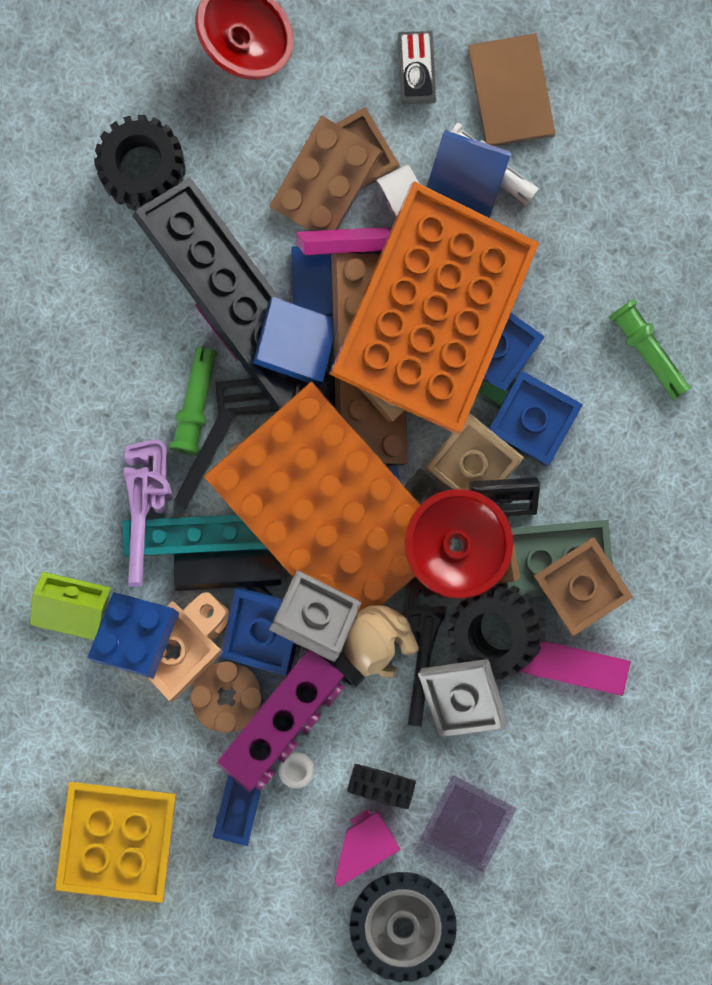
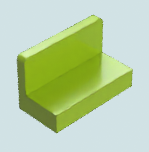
[30,571,111,640]

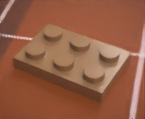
[269,115,383,231]

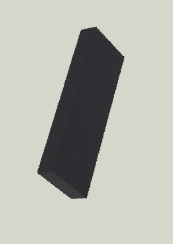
[174,409,237,509]
[174,549,282,591]

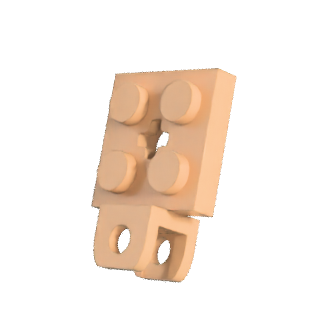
[147,592,230,703]

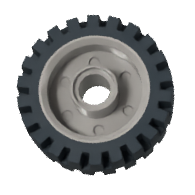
[349,872,457,983]

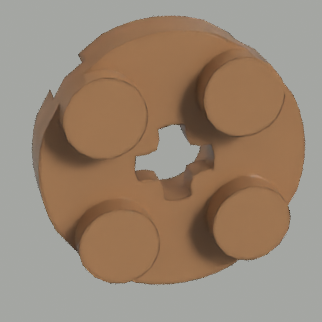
[190,661,262,733]

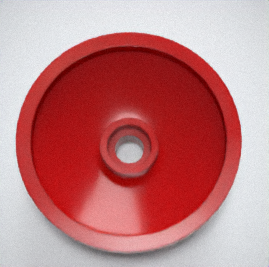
[195,0,294,80]
[405,489,513,598]

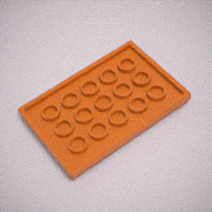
[329,181,539,435]
[203,381,453,615]

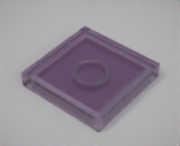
[420,774,517,873]

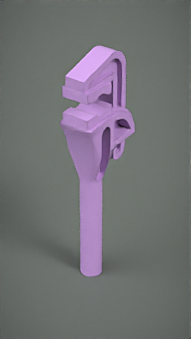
[123,439,174,587]

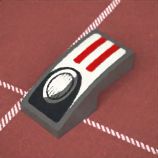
[398,31,436,105]

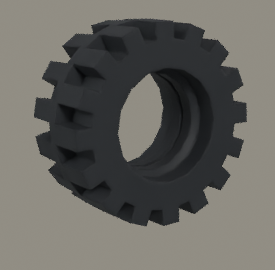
[347,763,416,809]

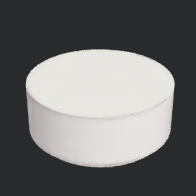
[279,752,315,788]

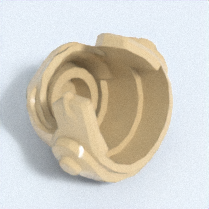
[342,605,419,678]

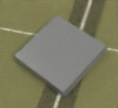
[269,570,361,662]
[418,659,508,737]

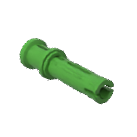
[609,299,691,401]
[168,347,218,455]

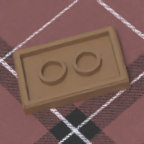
[468,33,555,146]

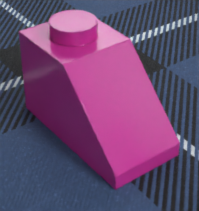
[335,809,400,888]

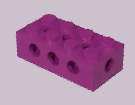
[216,650,344,793]

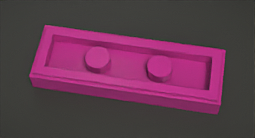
[296,227,392,255]
[519,641,631,696]

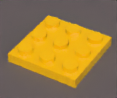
[55,781,177,903]

